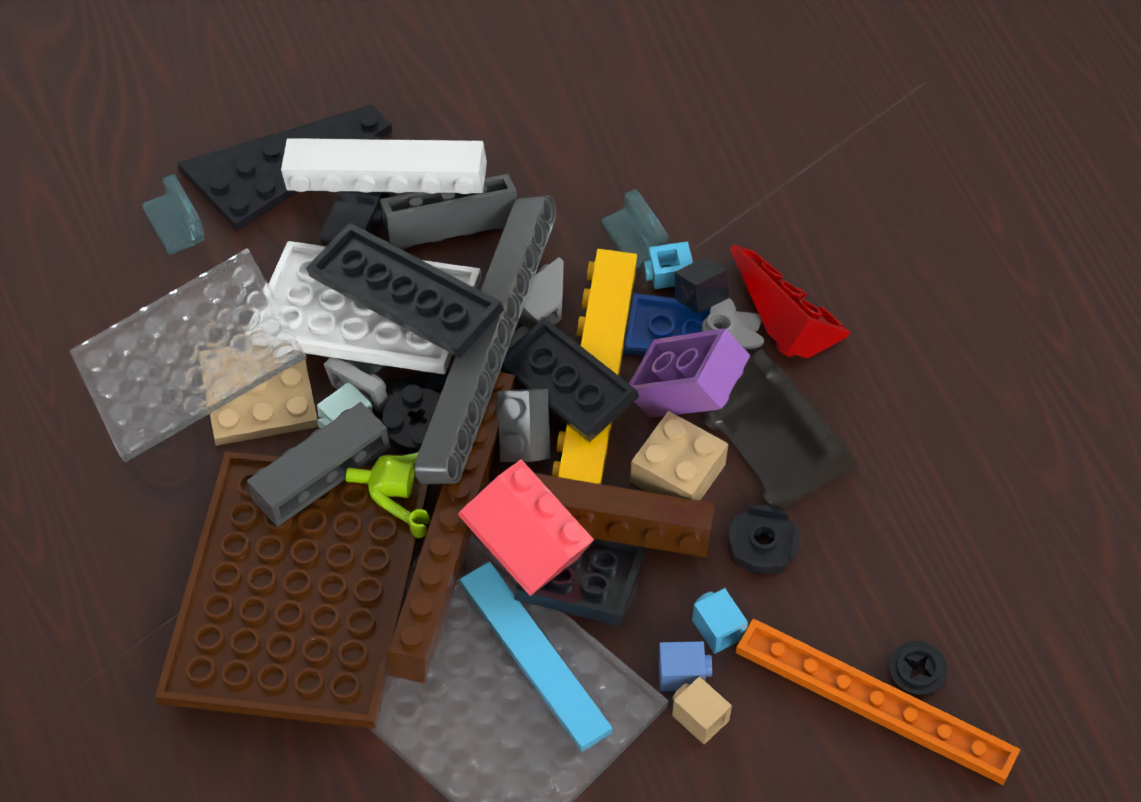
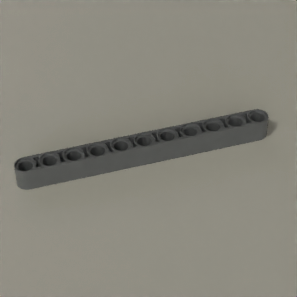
[415,195,556,485]

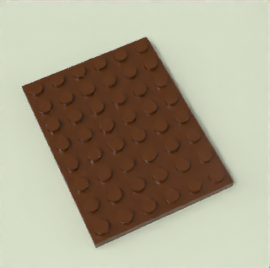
[155,451,431,729]

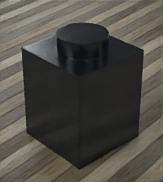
[675,257,729,313]

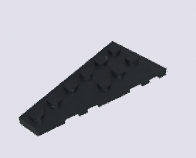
[178,104,392,232]

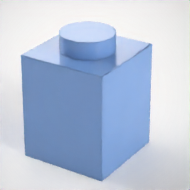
[658,641,712,692]

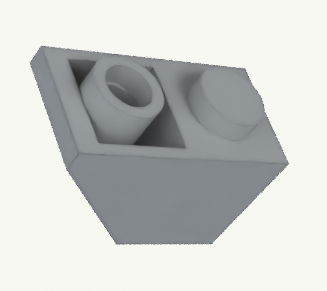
[518,257,564,330]

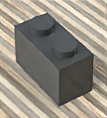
[498,389,551,462]

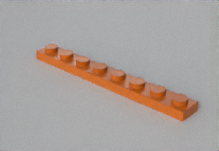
[736,618,1021,785]

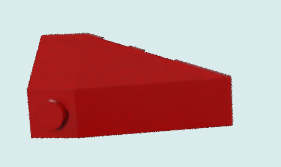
[730,244,851,359]

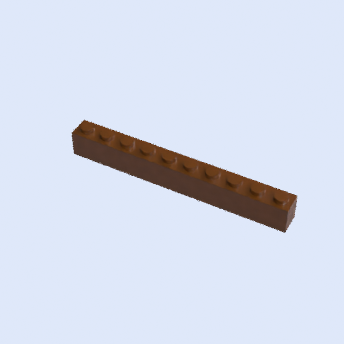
[388,372,515,684]

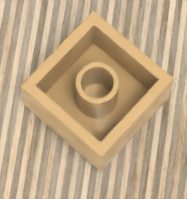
[630,411,728,501]

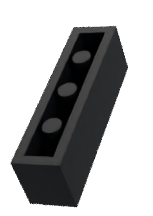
[320,134,396,246]

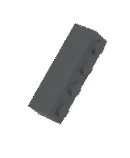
[380,174,517,249]
[247,402,390,527]

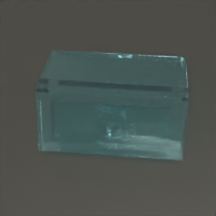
[142,174,205,255]
[602,189,669,269]

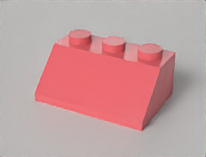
[458,459,594,596]

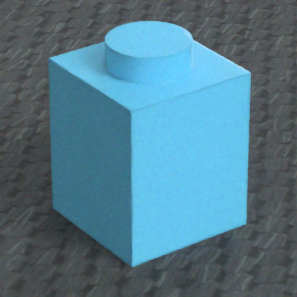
[692,588,748,654]

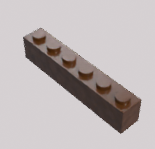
[505,468,715,557]

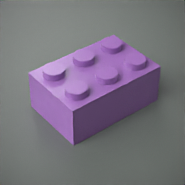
[629,328,750,418]

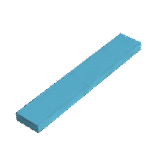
[459,562,613,752]

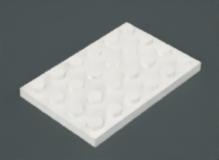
[246,241,481,374]

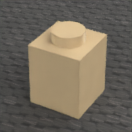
[672,676,732,744]

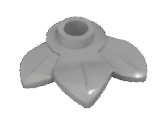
[702,298,764,349]

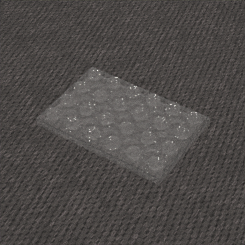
[70,248,307,462]

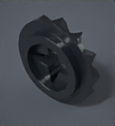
[888,641,948,698]

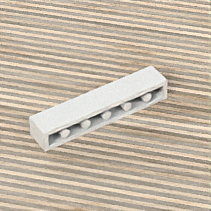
[281,139,487,194]

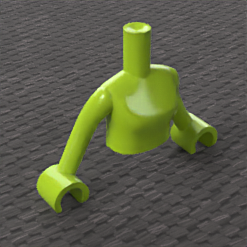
[346,452,430,538]

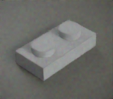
[324,357,389,414]

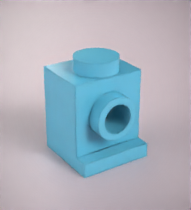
[643,241,693,289]

